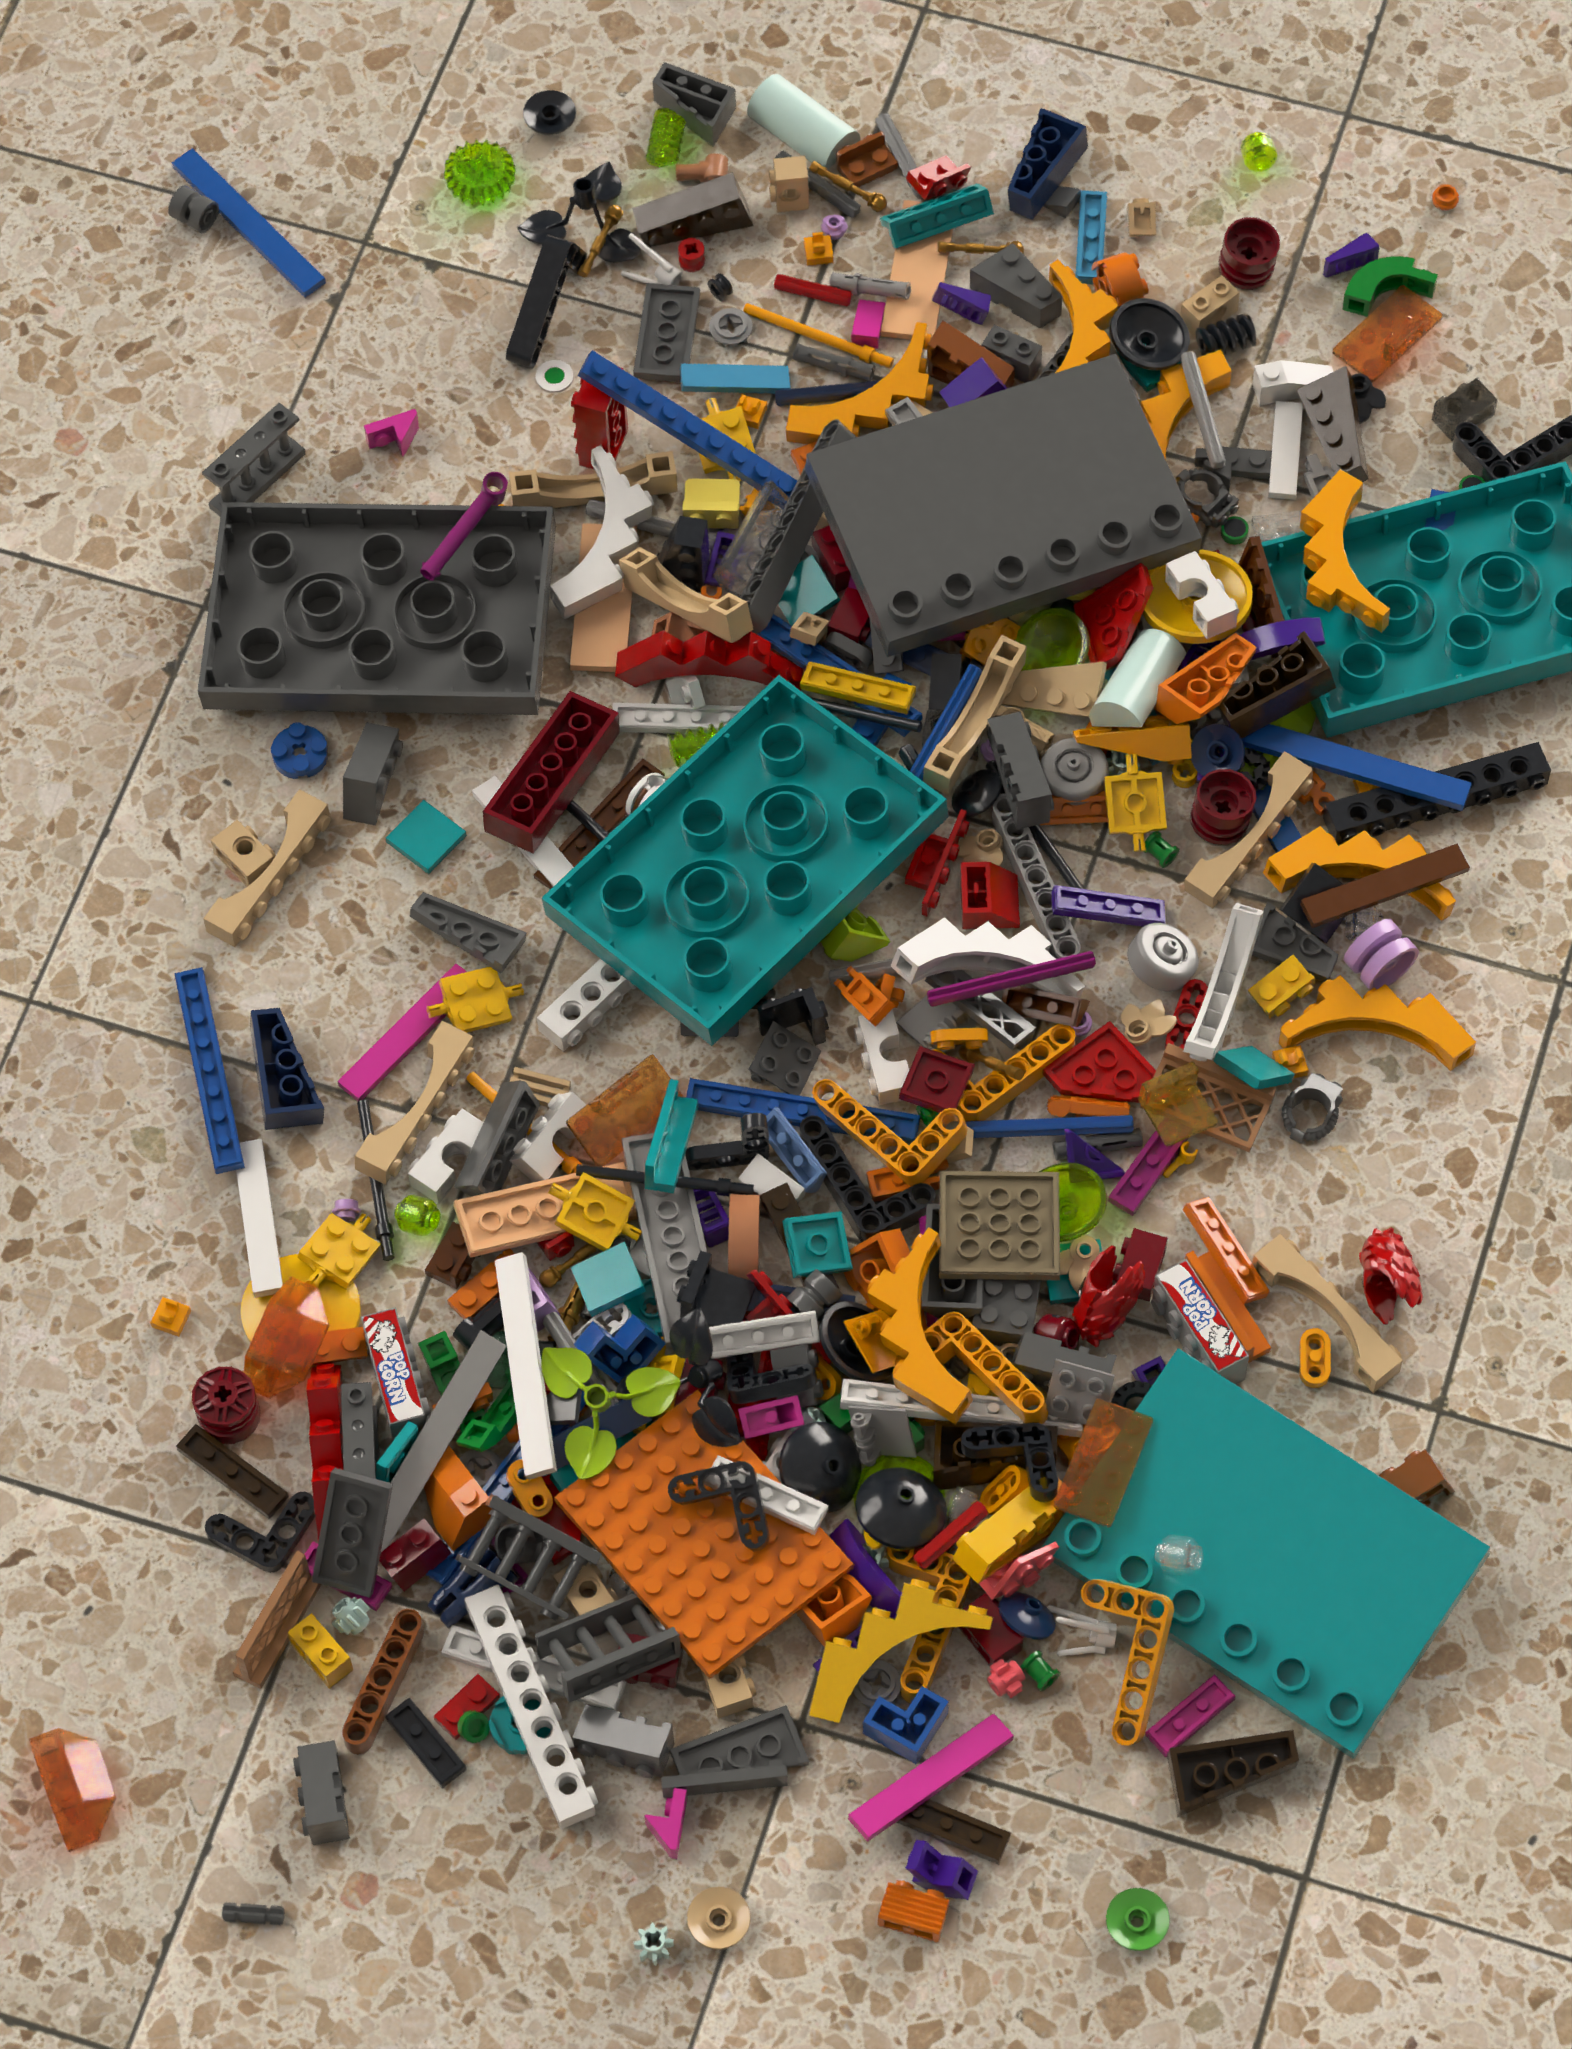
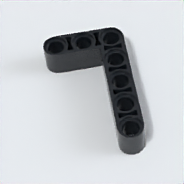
[506,235,587,369]
[1452,415,1572,482]
[800,1115,936,1242]

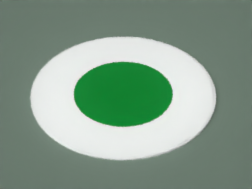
[536,360,573,392]

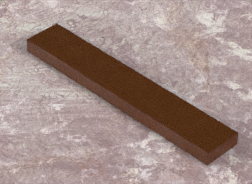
[534,758,665,889]
[1300,843,1470,928]

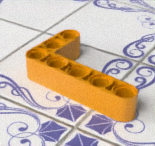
[933,1024,1075,1121]
[812,1079,968,1185]
[893,1312,1048,1424]
[887,1547,972,1703]
[1081,1579,1174,1746]

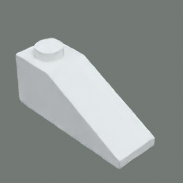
[1252,360,1333,406]

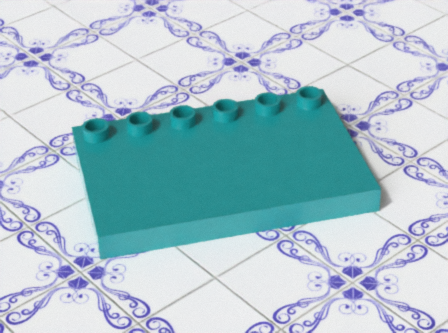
[1262,461,1572,738]
[541,675,949,1046]
[1042,1348,1490,1759]

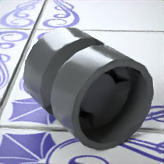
[168,185,219,233]
[787,1269,843,1322]
[495,1524,545,1564]

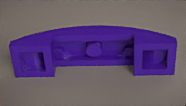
[1240,618,1326,661]
[829,1518,901,1619]

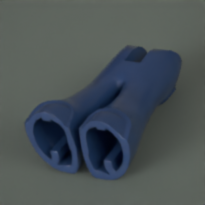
[427,1537,519,1628]

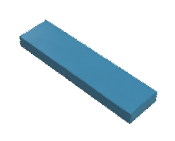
[1075,190,1107,284]
[680,363,790,394]

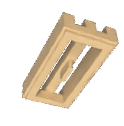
[510,1067,571,1107]

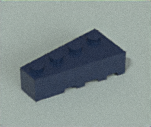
[1007,108,1088,220]
[250,1007,324,1130]

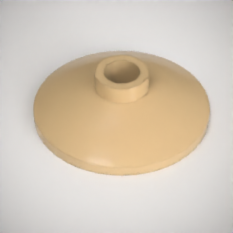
[687,1886,750,1949]

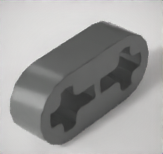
[822,631,874,672]

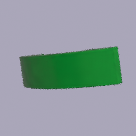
[418,1331,486,1434]
[456,1356,542,1452]

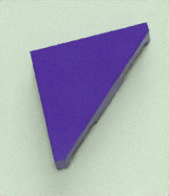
[1064,1129,1125,1184]

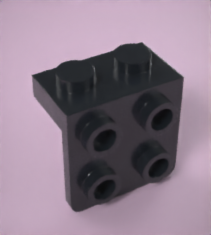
[757,987,829,1046]
[677,1250,755,1327]

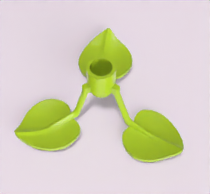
[541,1347,681,1480]

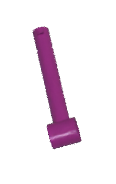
[420,472,508,581]

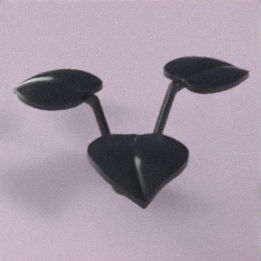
[517,161,641,263]
[616,1308,742,1447]

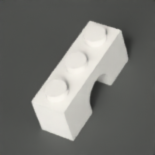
[1165,551,1239,639]
[854,1010,909,1105]
[509,1092,597,1182]
[408,1108,484,1204]

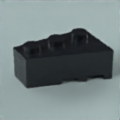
[657,516,710,592]

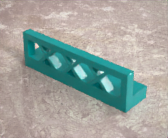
[880,183,994,248]
[645,1079,698,1194]

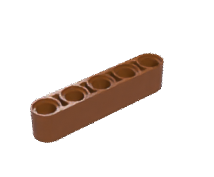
[342,1608,424,1755]

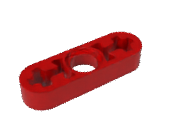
[1165,979,1208,1049]

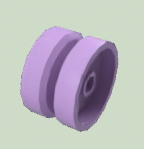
[1343,919,1419,990]

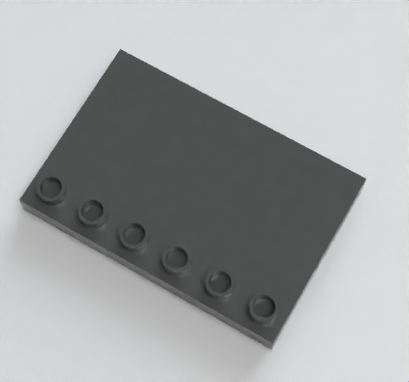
[805,354,1202,657]
[198,502,556,715]

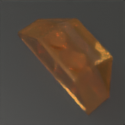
[243,1276,329,1399]
[29,1728,116,1852]

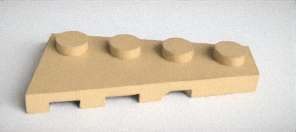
[1001,661,1107,718]

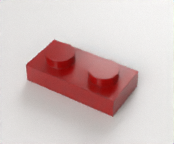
[433,1674,500,1740]

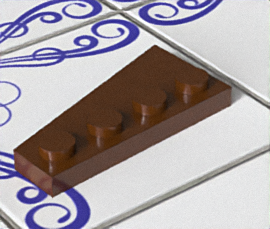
[1238,536,1284,659]

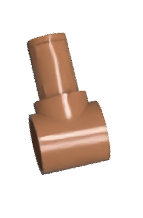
[675,153,728,182]

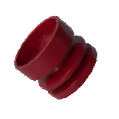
[1218,217,1280,290]
[1190,769,1256,845]
[192,1367,260,1444]

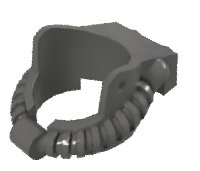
[1176,468,1239,528]
[1282,1073,1343,1143]

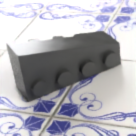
[987,712,1054,830]

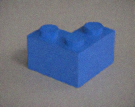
[574,1314,666,1383]
[863,1686,949,1765]

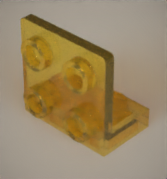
[1138,1061,1218,1146]

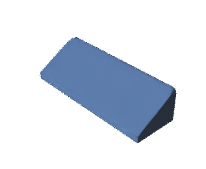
[766,1107,827,1193]

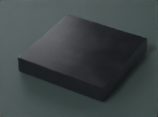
[1279,863,1345,943]

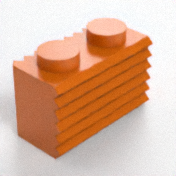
[878,1880,950,1942]

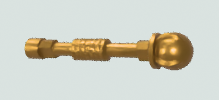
[809,161,887,212]
[578,204,623,278]
[937,241,1024,254]
[958,1045,1024,1080]
[539,1243,597,1288]

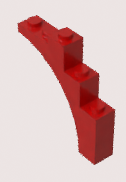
[615,630,803,691]
[306,1362,344,1542]

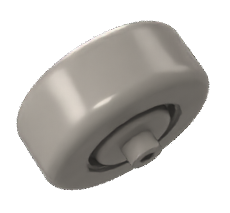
[1040,738,1109,805]
[1127,923,1199,992]

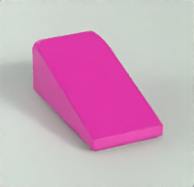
[851,299,886,349]

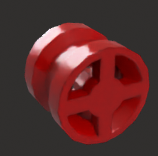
[678,238,705,272]

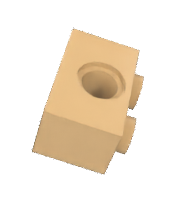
[769,156,809,212]
[1180,275,1240,338]
[211,820,276,887]
[553,1562,619,1617]
[700,1654,757,1719]

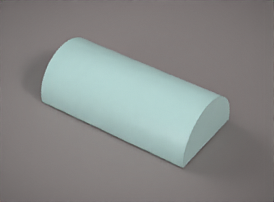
[747,74,861,169]
[1089,629,1186,727]

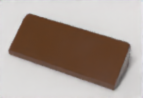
[1002,986,1090,1027]

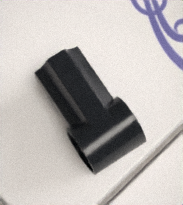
[453,1297,504,1350]

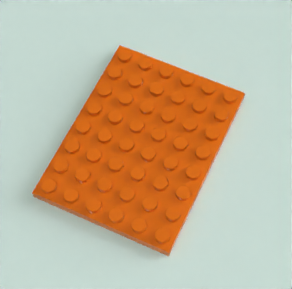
[555,1390,854,1679]

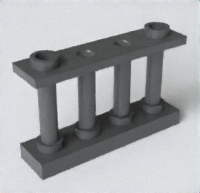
[202,402,306,516]
[341,1382,380,1479]
[455,1494,602,1621]
[535,1593,682,1703]

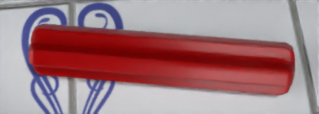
[774,274,852,307]
[913,1501,988,1569]

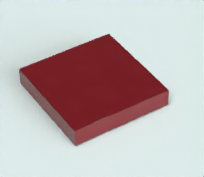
[899,1046,975,1113]

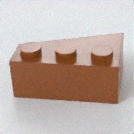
[927,320,1015,389]
[1379,1449,1455,1507]

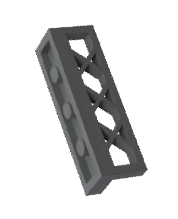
[925,970,1036,1050]

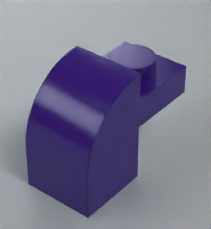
[905,1840,978,1900]

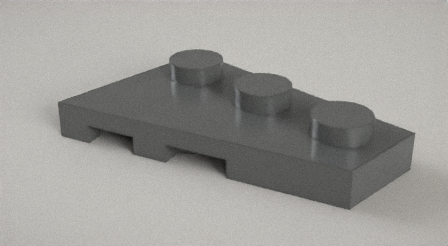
[1252,901,1339,982]

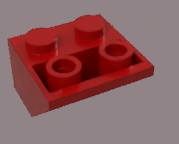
[960,862,1020,929]

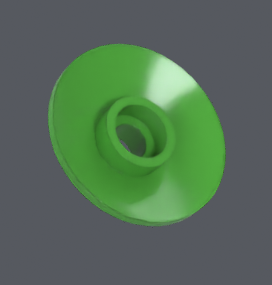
[1106,1888,1170,1951]

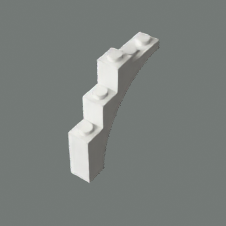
[550,445,654,620]
[1183,903,1264,1061]
[891,918,1085,998]

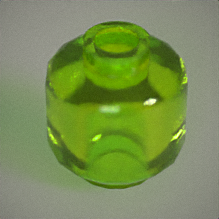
[1240,132,1278,172]
[394,1195,441,1236]

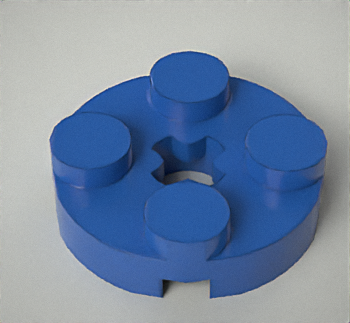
[271,722,328,779]

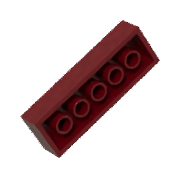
[482,691,620,854]

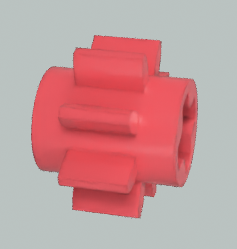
[987,1658,1026,1699]

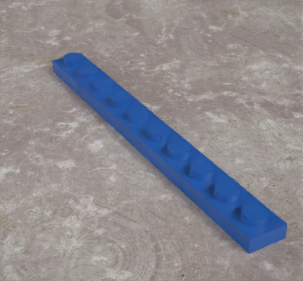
[578,350,797,507]

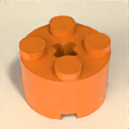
[1092,252,1149,307]

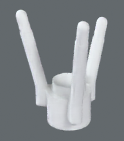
[621,233,683,285]
[1047,1605,1117,1656]

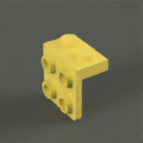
[682,479,740,529]

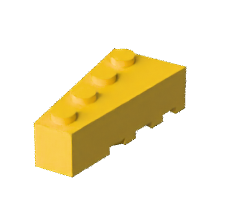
[952,1477,1076,1584]

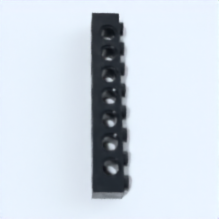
[1323,742,1551,845]

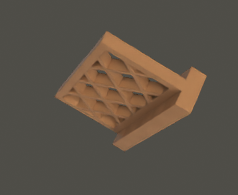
[1140,1043,1277,1153]
[233,1551,322,1689]

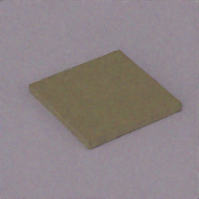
[939,1171,1060,1280]

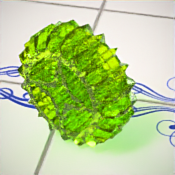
[444,138,516,206]

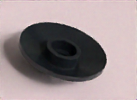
[523,90,576,135]
[952,769,1002,818]

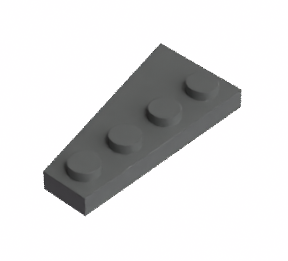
[409,892,527,973]
[670,1705,809,1775]

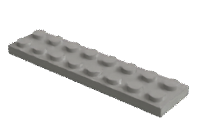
[621,1133,707,1348]

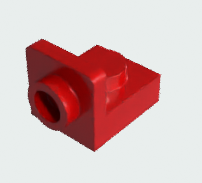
[536,1231,575,1261]

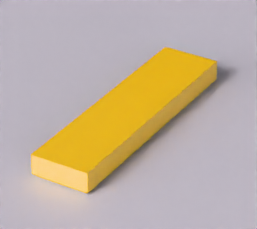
[800,661,916,714]

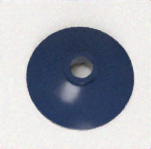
[1191,724,1245,777]
[998,1592,1056,1640]

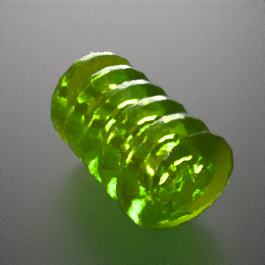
[646,108,686,167]
[667,722,724,768]

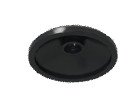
[1110,298,1190,370]
[819,1301,894,1383]
[779,1422,862,1513]
[855,1468,947,1550]

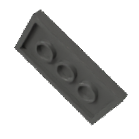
[633,283,701,382]
[312,1468,393,1598]

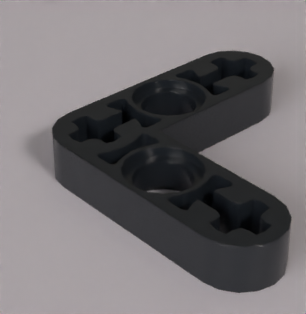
[685,1113,770,1171]
[727,1352,817,1404]
[961,1423,1058,1502]
[668,1461,770,1551]
[205,1491,315,1573]

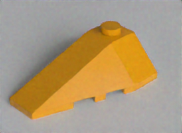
[1073,715,1192,764]

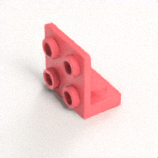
[979,1542,1060,1600]

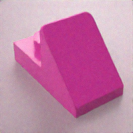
[364,409,419,457]
[738,1395,805,1439]
[644,1788,688,1859]

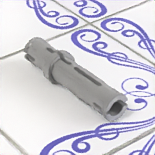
[829,272,911,300]

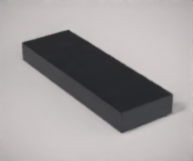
[385,1697,467,1788]

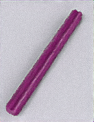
[927,951,1096,1007]

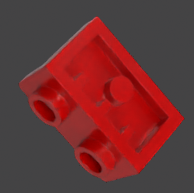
[905,155,971,201]

